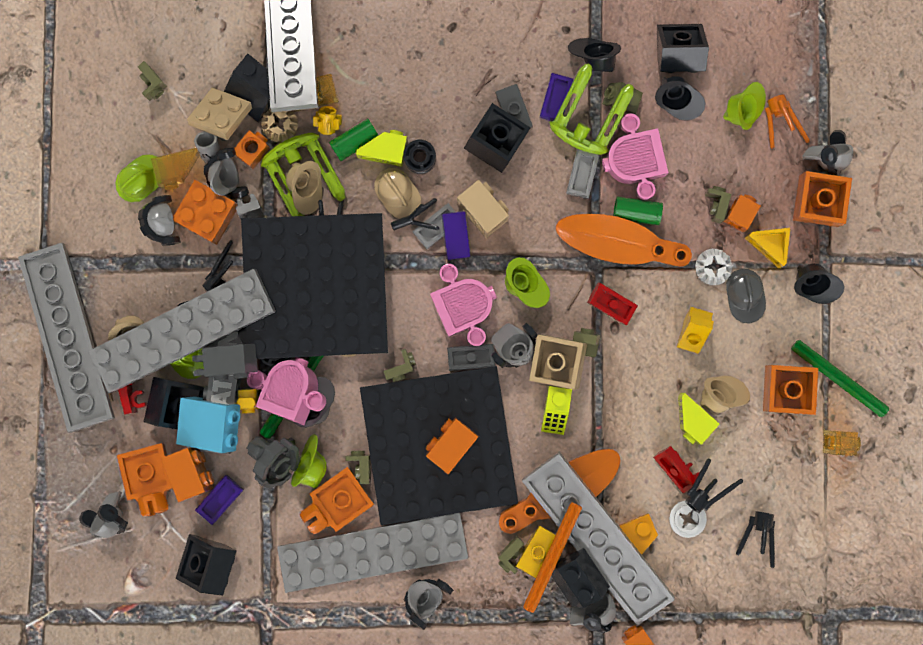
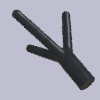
[391,198,439,231]

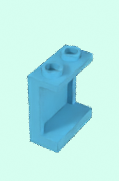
[176,397,240,453]

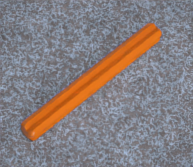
[523,502,582,613]

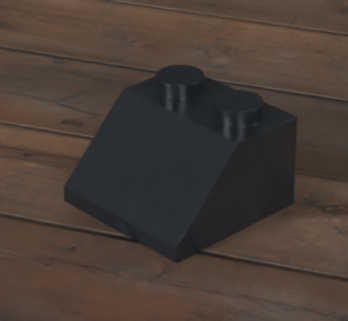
[657,24,709,73]
[224,53,270,123]
[464,103,530,173]
[143,377,204,430]
[175,534,237,596]
[551,548,610,608]

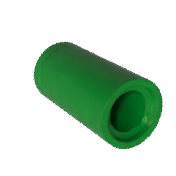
[329,118,379,161]
[613,196,663,225]

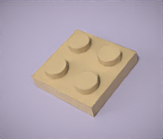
[187,88,252,140]

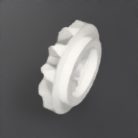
[695,248,733,285]
[669,501,707,538]

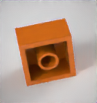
[793,171,852,227]
[173,180,237,245]
[763,365,818,415]
[425,417,478,474]
[161,447,214,503]

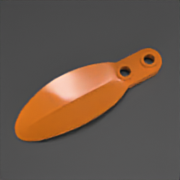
[556,214,692,267]
[499,449,620,534]

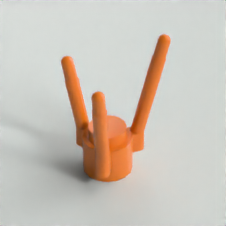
[765,94,810,149]

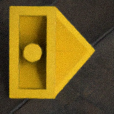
[745,227,790,268]

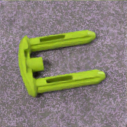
[549,64,634,155]
[261,132,346,216]

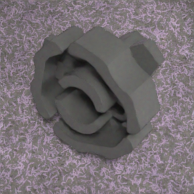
[246,437,301,489]

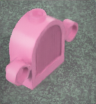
[602,113,668,200]
[430,264,497,346]
[247,357,326,425]

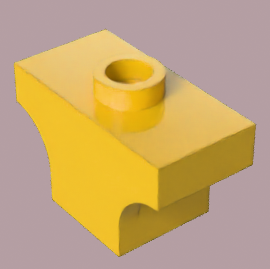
[677,307,714,354]
[516,525,556,578]

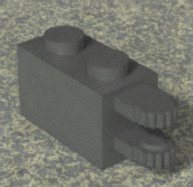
[192,344,258,381]

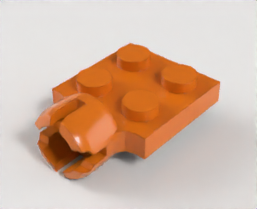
[117,443,173,516]
[300,467,374,534]

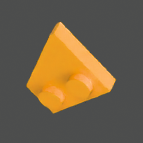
[619,513,658,554]

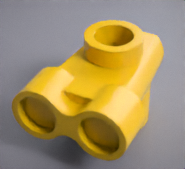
[236,389,259,414]

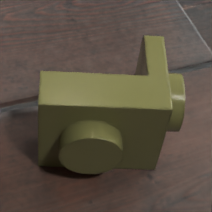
[602,82,643,114]
[573,328,601,357]
[384,349,416,383]

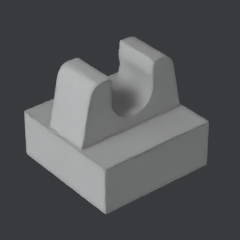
[236,194,265,219]

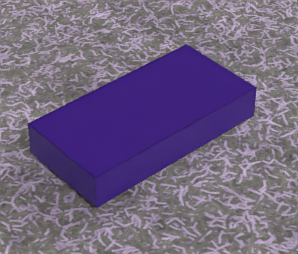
[539,73,573,121]
[441,211,470,260]
[195,475,244,525]

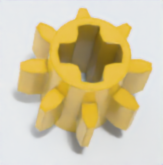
[313,106,342,135]

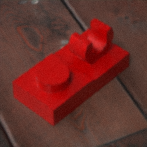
[587,283,638,325]
[118,382,147,415]
[653,446,700,493]

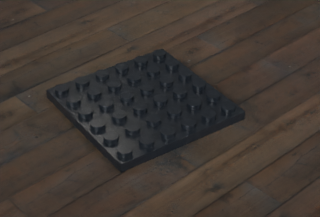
[241,213,388,359]
[360,366,518,525]

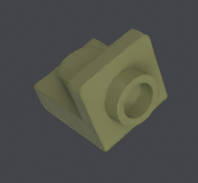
[137,61,167,101]
[705,186,732,224]
[345,451,371,484]
[498,535,524,574]

